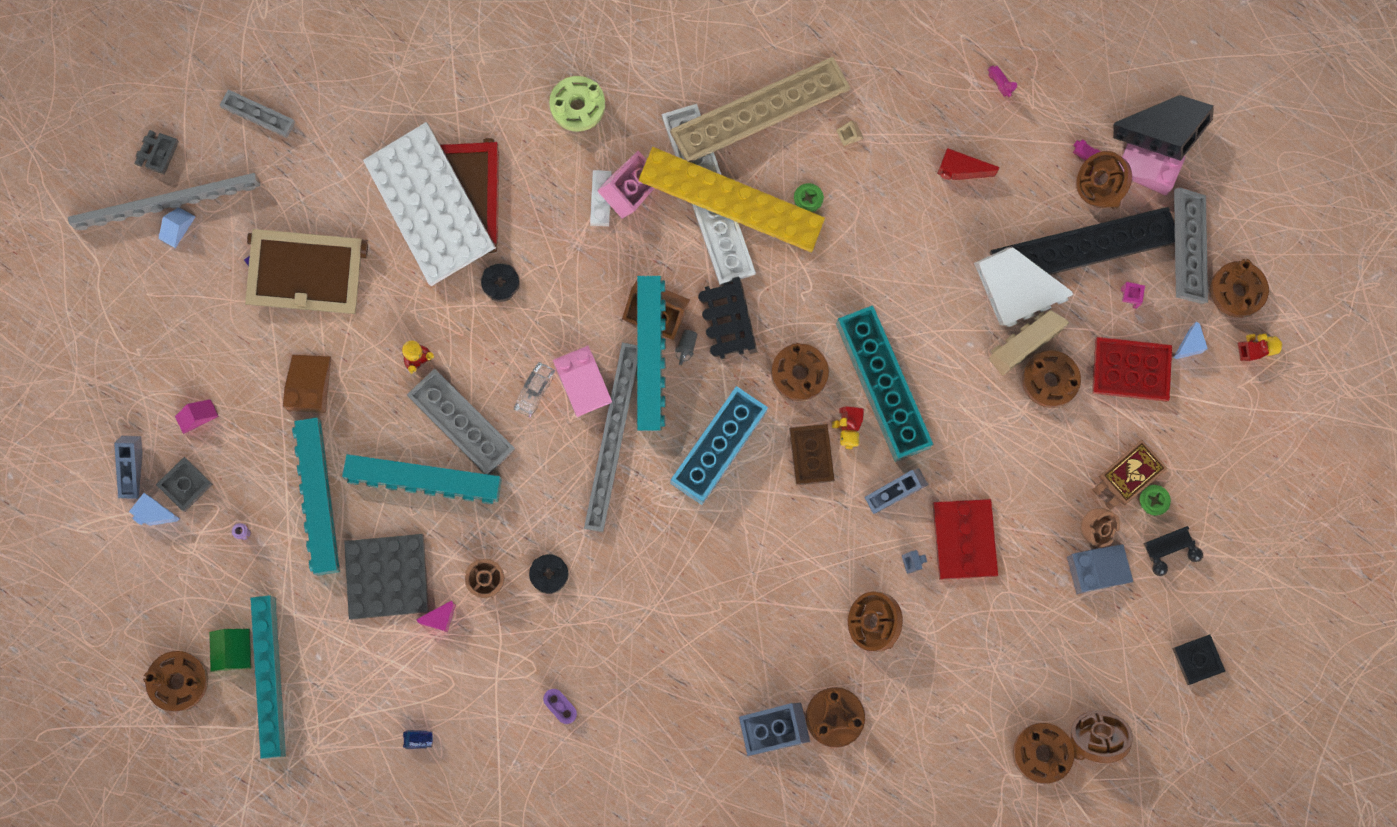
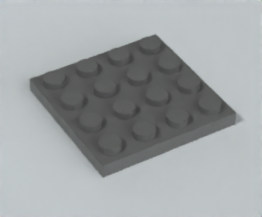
[344,534,429,620]

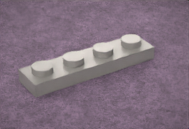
[220,90,296,138]

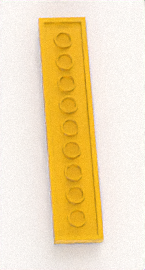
[638,146,825,253]

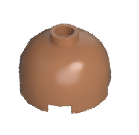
[1080,508,1120,548]
[465,559,505,599]

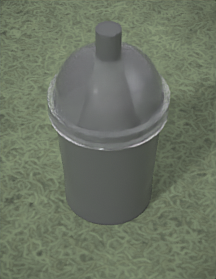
[675,330,698,365]

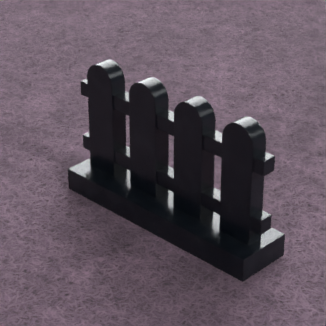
[698,276,758,359]

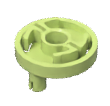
[549,76,605,132]

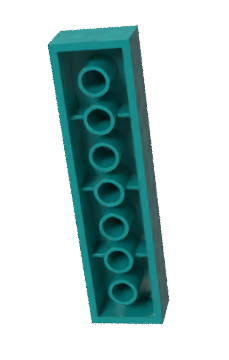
[836,305,934,462]

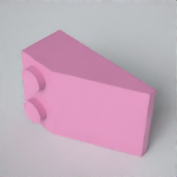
[1119,143,1186,196]
[598,151,654,219]
[553,346,612,417]

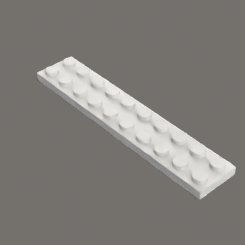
[662,104,756,286]

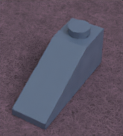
[114,436,142,499]
[864,468,928,514]

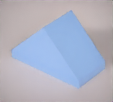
[158,207,195,248]
[1173,322,1208,359]

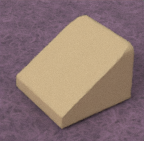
[836,121,863,146]

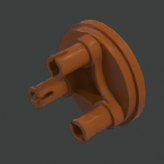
[806,687,865,747]

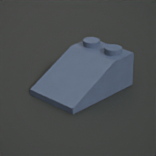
[1067,544,1133,595]
[739,703,810,756]

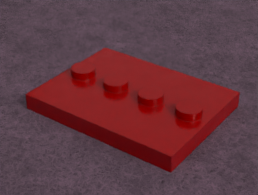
[1092,337,1172,402]
[933,499,998,580]

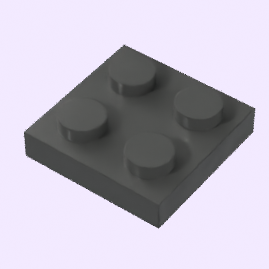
[156,457,213,512]

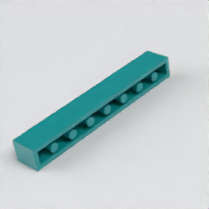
[637,276,666,431]
[292,417,340,576]
[342,454,502,504]
[250,595,286,759]

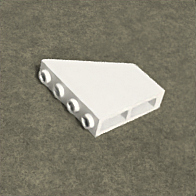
[974,247,1073,327]

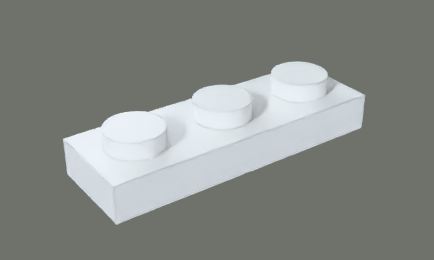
[590,170,612,226]

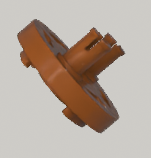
[1076,151,1132,209]
[1210,259,1269,318]
[771,343,829,401]
[1022,350,1081,408]
[848,591,903,652]
[143,651,208,712]
[1071,711,1133,763]
[1013,723,1074,784]

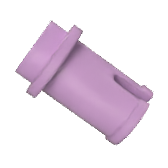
[232,523,251,540]

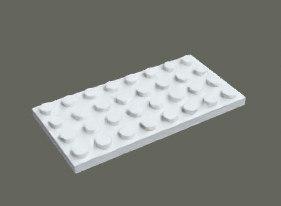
[363,122,496,286]

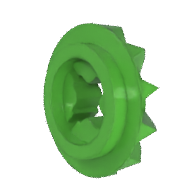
[794,183,824,212]
[1139,485,1171,516]

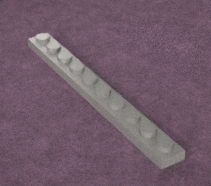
[68,173,260,230]
[584,342,637,533]

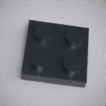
[1172,634,1226,685]

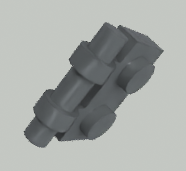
[134,130,179,175]

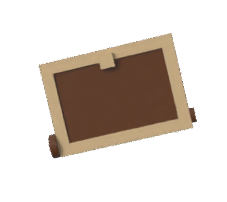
[245,229,368,314]

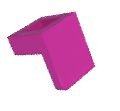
[1121,282,1145,309]

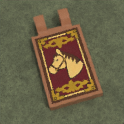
[1092,440,1168,510]

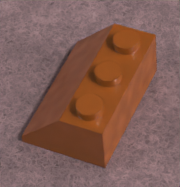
[622,281,690,340]

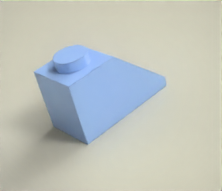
[129,493,180,526]

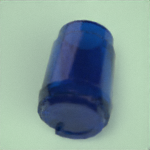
[403,730,433,749]

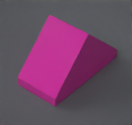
[175,399,219,434]
[416,600,456,632]

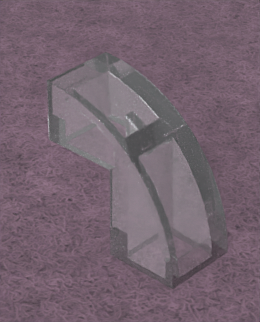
[514,362,556,418]

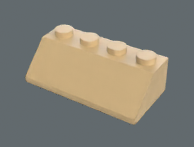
[988,310,1069,376]

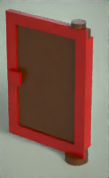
[440,138,499,253]

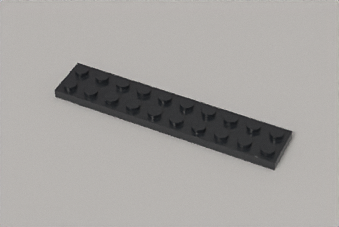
[990,207,1175,275]

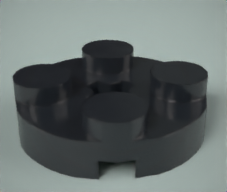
[481,263,520,302]
[529,554,569,594]

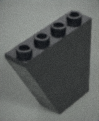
[1113,95,1214,161]

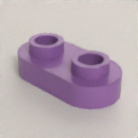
[543,689,577,724]

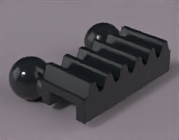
[1143,526,1203,576]

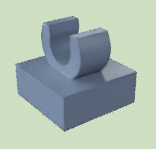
[901,550,927,574]

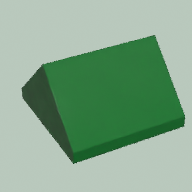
[209,629,251,672]

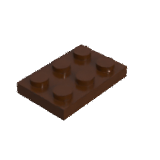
[789,424,835,485]

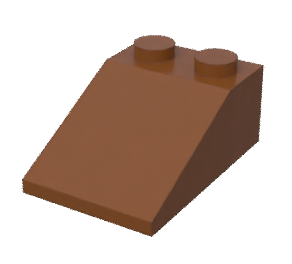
[283,355,331,413]

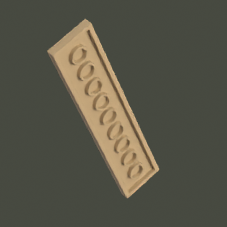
[670,57,850,162]

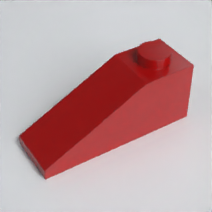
[937,148,1000,180]

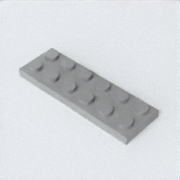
[1174,188,1208,304]
[407,368,515,475]

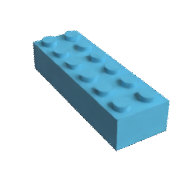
[670,386,768,505]

